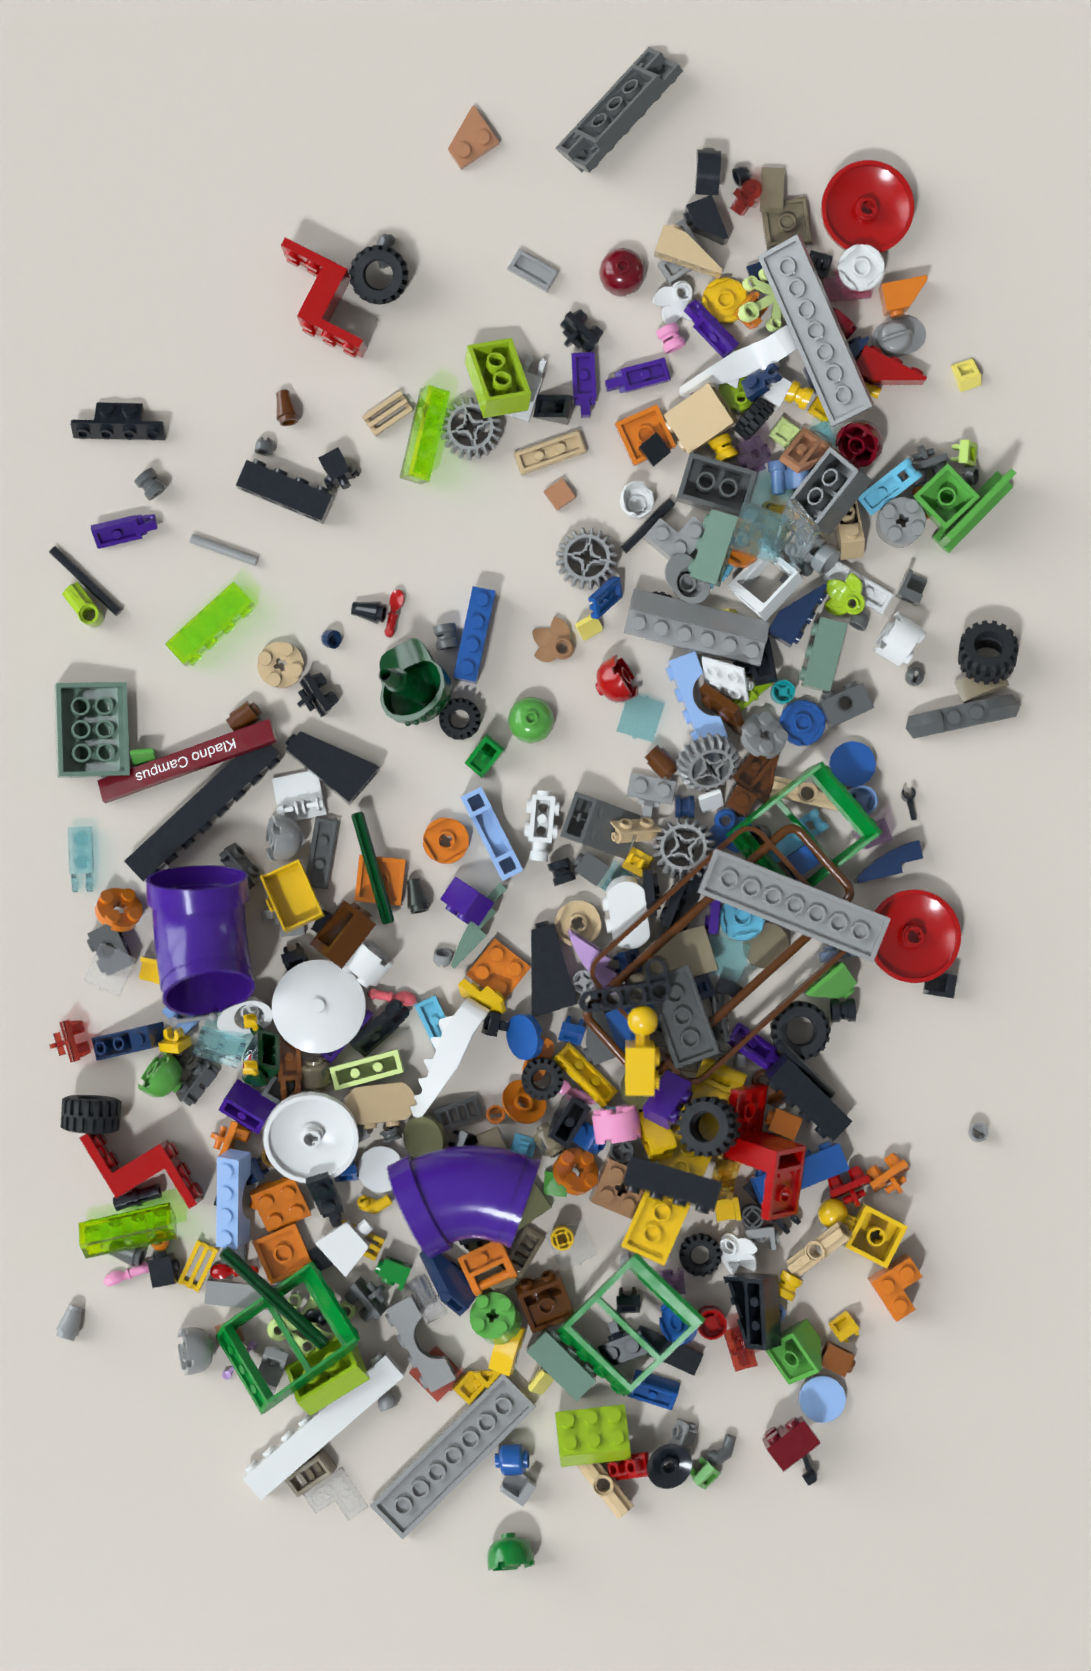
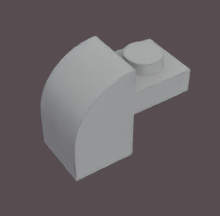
[258,1346,289,1395]

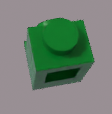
[375,1255,412,1291]

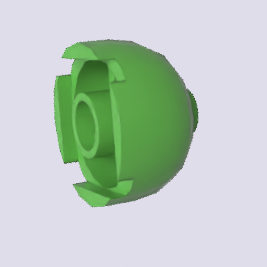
[508,697,554,743]
[138,1052,183,1098]

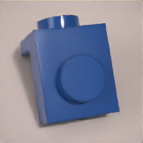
[572,1120,606,1155]

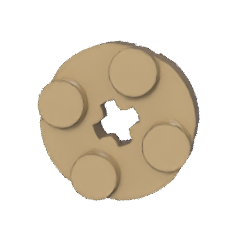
[257,642,304,689]
[555,900,601,946]

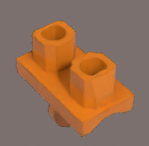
[210,1121,252,1155]
[866,1152,909,1194]

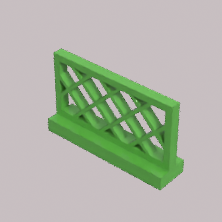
[932,468,1016,554]

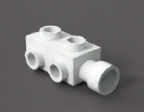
[524,791,560,862]

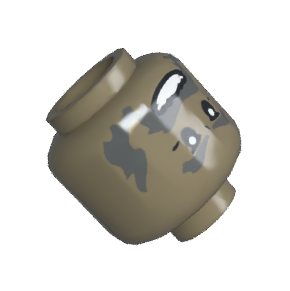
[301,1056,332,1092]
[533,1122,566,1158]

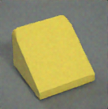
[951,358,982,392]
[575,615,603,641]
[528,1367,554,1395]

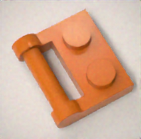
[457,1242,519,1296]

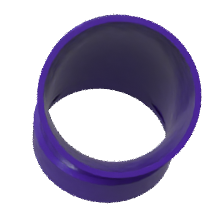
[146,865,255,1015]
[387,1145,541,1258]

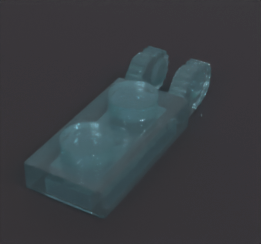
[68,826,94,892]

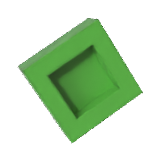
[690,1457,721,1489]

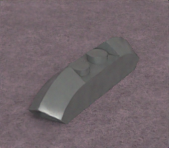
[906,694,1021,739]

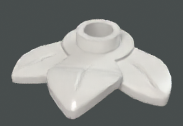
[652,281,693,325]
[720,1233,758,1274]

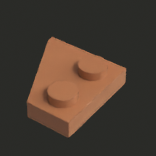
[448,106,499,170]
[779,427,840,473]

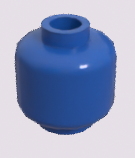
[495,1444,530,1476]

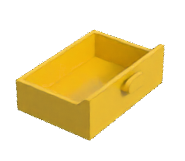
[260,859,325,933]

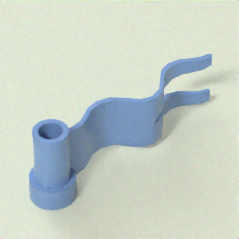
[768,460,813,495]

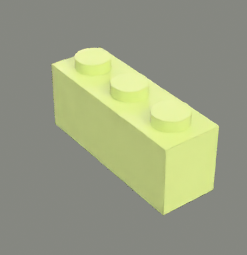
[329,1048,405,1091]

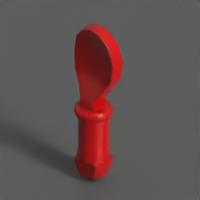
[384,589,405,638]
[210,1264,259,1279]

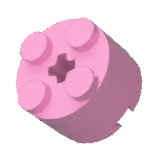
[592,1104,642,1144]

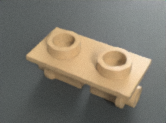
[610,817,662,844]

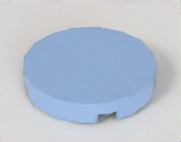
[799,1375,846,1423]

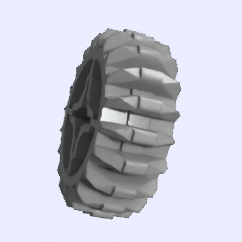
[439,397,502,461]
[556,527,618,590]
[676,732,739,793]
[653,818,716,880]

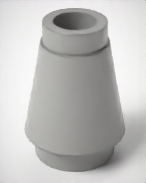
[56,1304,82,1341]

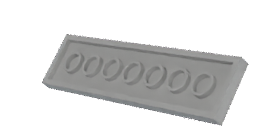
[757,234,875,427]
[697,849,891,962]
[370,1374,536,1540]

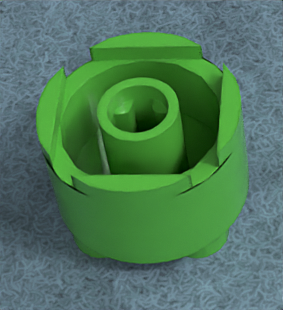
[470,1292,522,1345]

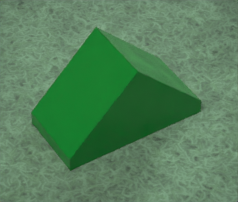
[465,734,505,778]

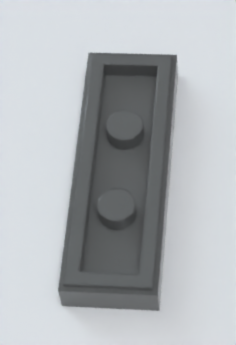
[306,817,339,889]

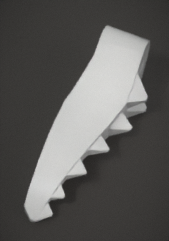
[679,325,797,398]
[410,996,490,1118]

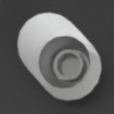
[871,316,926,357]
[665,553,711,604]

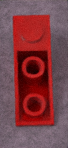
[856,345,927,385]

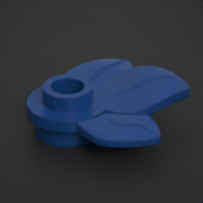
[708,809,753,853]

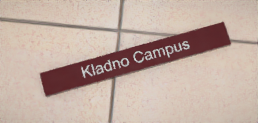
[97,719,277,804]

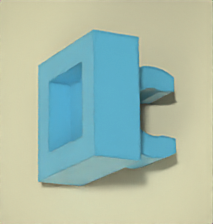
[510,1132,536,1158]

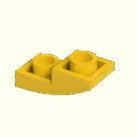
[458,978,506,1014]
[488,1327,526,1376]

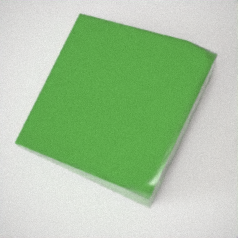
[130,748,157,767]
[543,1171,567,1197]

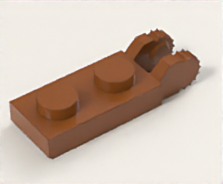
[278,1035,302,1101]

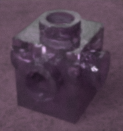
[736,435,771,473]

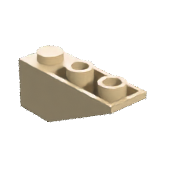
[835,501,865,560]

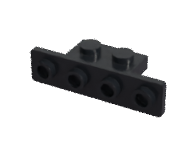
[70,402,166,440]
[659,863,705,937]

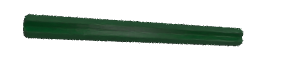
[219,1246,329,1350]

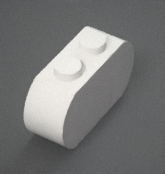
[602,876,650,949]

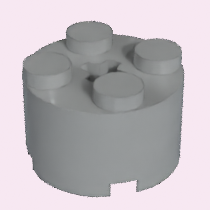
[876,497,926,548]

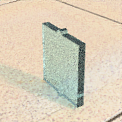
[616,695,665,742]
[708,934,751,982]

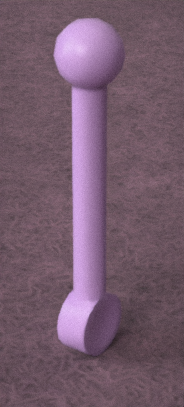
[222,1340,258,1380]

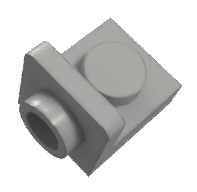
[744,1224,780,1251]

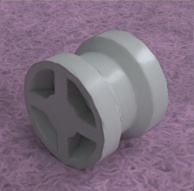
[572,970,595,993]

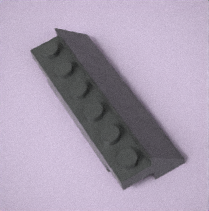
[556,47,683,173]

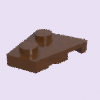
[699,683,744,736]
[732,754,779,804]

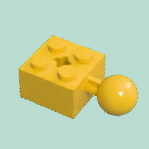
[625,1005,660,1096]
[818,1198,908,1269]

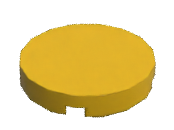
[702,277,748,324]

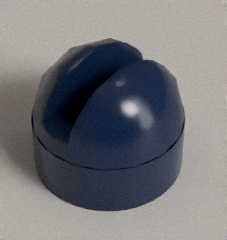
[321,629,342,649]

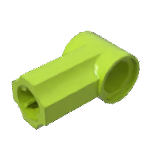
[62,582,104,627]

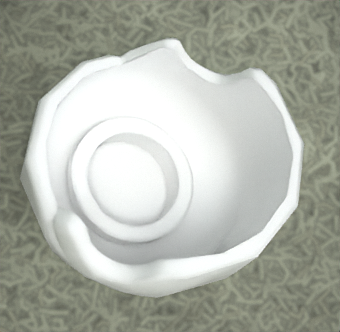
[619,481,655,519]

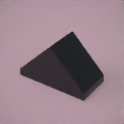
[533,395,573,425]

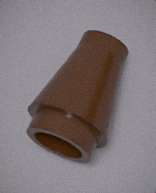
[276,390,299,426]

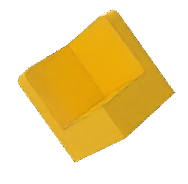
[139,956,160,985]
[715,1194,741,1222]

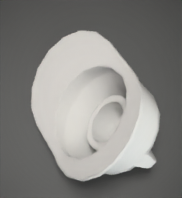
[217,996,273,1038]

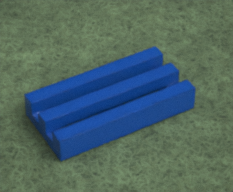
[588,576,623,619]

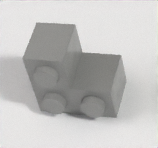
[644,516,705,561]

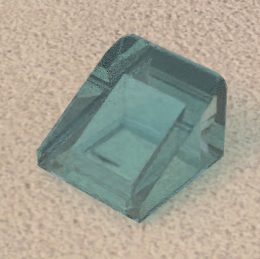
[809,421,836,446]
[598,863,633,891]

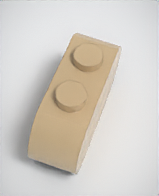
[343,1082,416,1130]

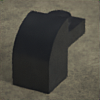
[695,148,721,196]

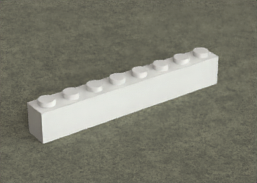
[243,1352,405,1500]

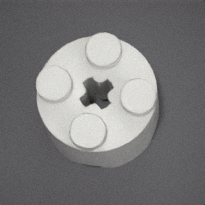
[873,612,926,666]
[342,940,394,988]

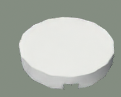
[838,244,884,292]
[357,1145,402,1193]

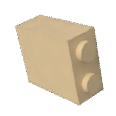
[663,383,738,454]

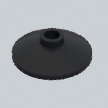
[646,1444,692,1489]

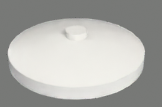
[272,960,366,1054]
[264,1092,359,1183]

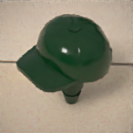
[379,638,452,726]

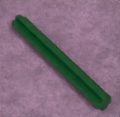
[351,811,394,925]

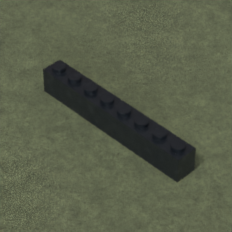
[124,744,282,882]

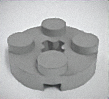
[741,712,788,759]

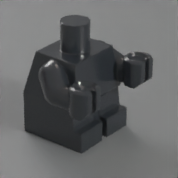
[318,447,360,491]

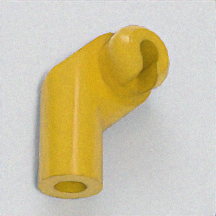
[357,1194,393,1214]

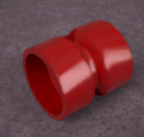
[697,1304,727,1340]

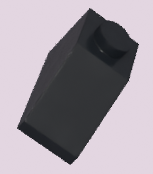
[683,195,729,245]
[547,1094,592,1149]

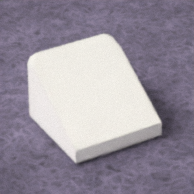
[697,789,724,813]

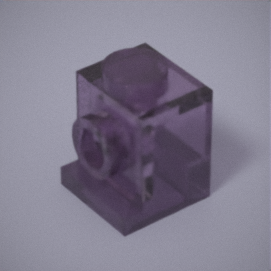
[854,818,893,850]
[659,1267,686,1295]

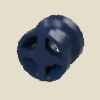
[675,795,694,818]

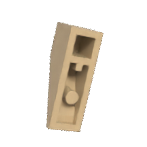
[654,224,722,279]

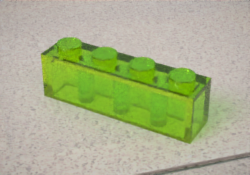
[399,385,450,484]
[165,581,255,667]
[78,1202,177,1259]

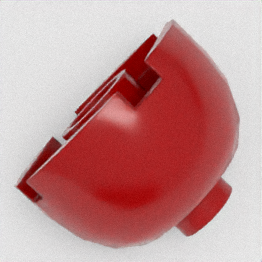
[595,655,638,703]

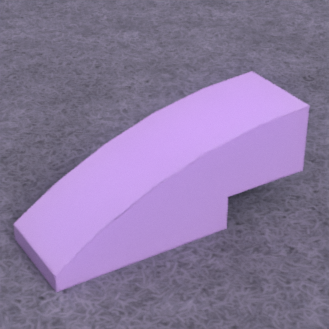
[567,929,619,994]

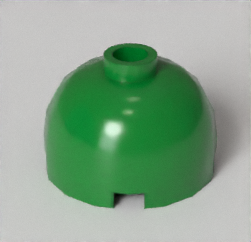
[487,1533,535,1571]

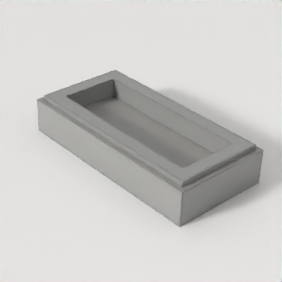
[507,248,559,293]

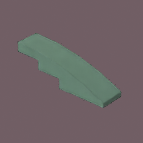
[451,883,506,968]

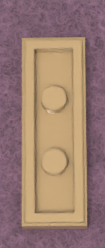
[513,430,587,476]

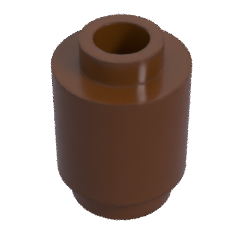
[226,701,262,731]
[644,745,677,779]

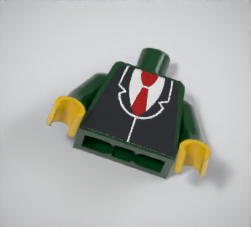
[242,1013,280,1087]

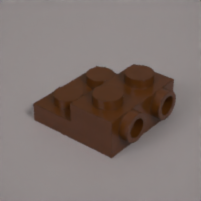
[515,1269,574,1334]

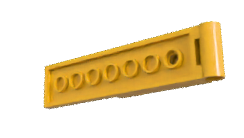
[621,1058,748,1266]

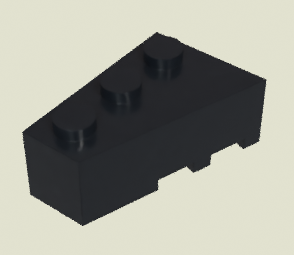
[723,1272,781,1351]

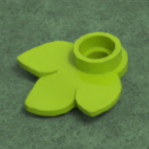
[718,376,753,412]
[824,573,866,616]

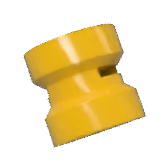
[783,380,814,410]
[708,433,739,462]
[550,1225,574,1251]
[778,1270,803,1302]

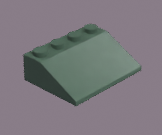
[54,682,130,778]

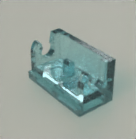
[192,1026,247,1068]

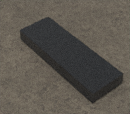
[637,1325,704,1376]

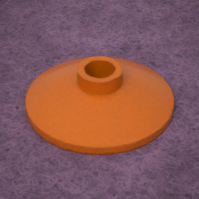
[502,1080,546,1124]

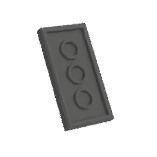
[644,964,720,1069]

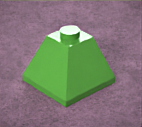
[913,464,980,533]
[803,962,857,999]
[765,1319,822,1385]

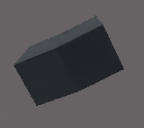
[715,977,743,998]

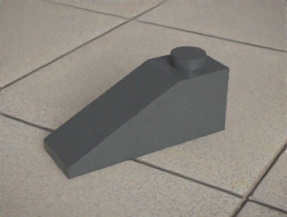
[583,996,616,1065]

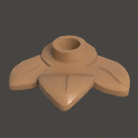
[532,617,575,662]

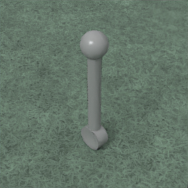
[169,1012,218,1027]

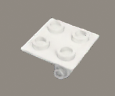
[702,656,754,702]
[272,771,327,821]

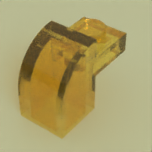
[711,1153,741,1200]

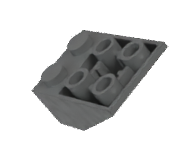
[560,792,641,859]

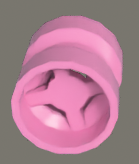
[656,322,686,354]

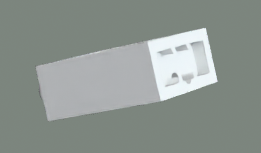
[728,545,803,621]

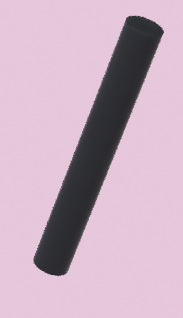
[620,498,675,554]

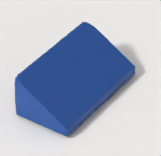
[627,1369,680,1411]

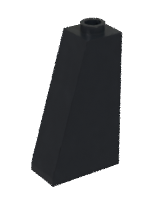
[285,731,380,805]
[531,920,578,1017]

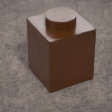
[724,785,757,817]

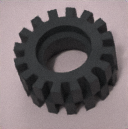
[733,398,775,442]
[439,697,481,740]
[521,1057,564,1101]
[679,1233,722,1277]

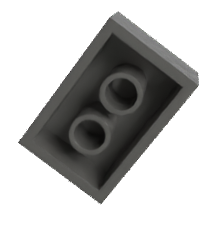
[787,447,873,536]
[676,452,757,520]

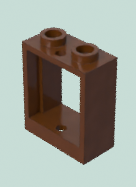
[310,900,377,969]

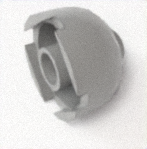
[266,814,305,861]
[178,1327,217,1376]

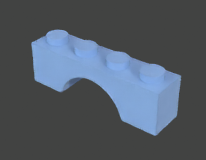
[666,651,728,741]
[461,787,523,881]
[216,1149,251,1250]

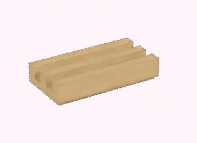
[362,391,413,437]

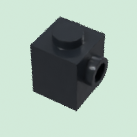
[147,1250,180,1288]

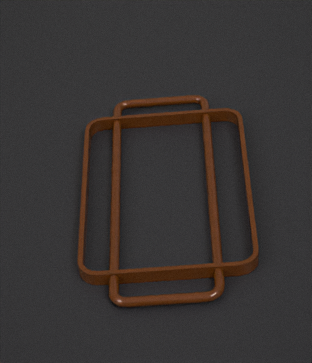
[583,824,855,1084]

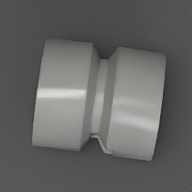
[796,532,841,575]

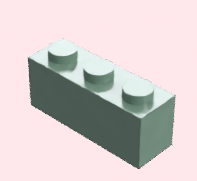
[688,509,742,587]
[798,617,848,693]
[526,1328,596,1402]

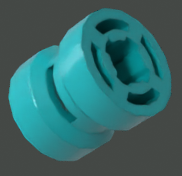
[770,680,795,705]

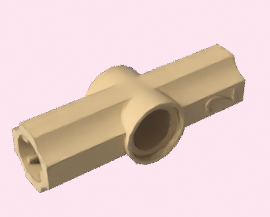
[770,776,839,811]
[786,1221,852,1278]
[576,1463,634,1519]

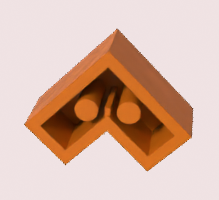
[867,1254,923,1322]

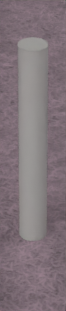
[190,534,258,566]

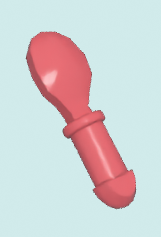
[367,989,417,1006]

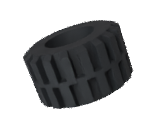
[349,245,409,305]
[958,620,1019,685]
[770,1001,831,1060]
[60,1095,122,1134]
[676,1097,741,1157]

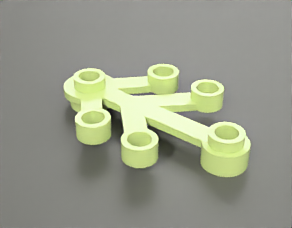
[738,268,786,332]
[267,1293,356,1354]

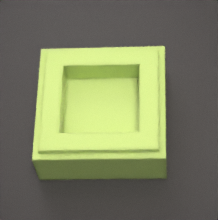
[768,417,801,449]

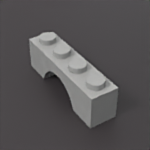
[385,1293,457,1393]

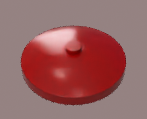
[821,160,914,253]
[874,889,961,983]

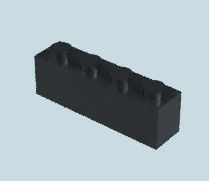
[236,459,334,524]
[764,1054,853,1141]
[623,1156,722,1214]

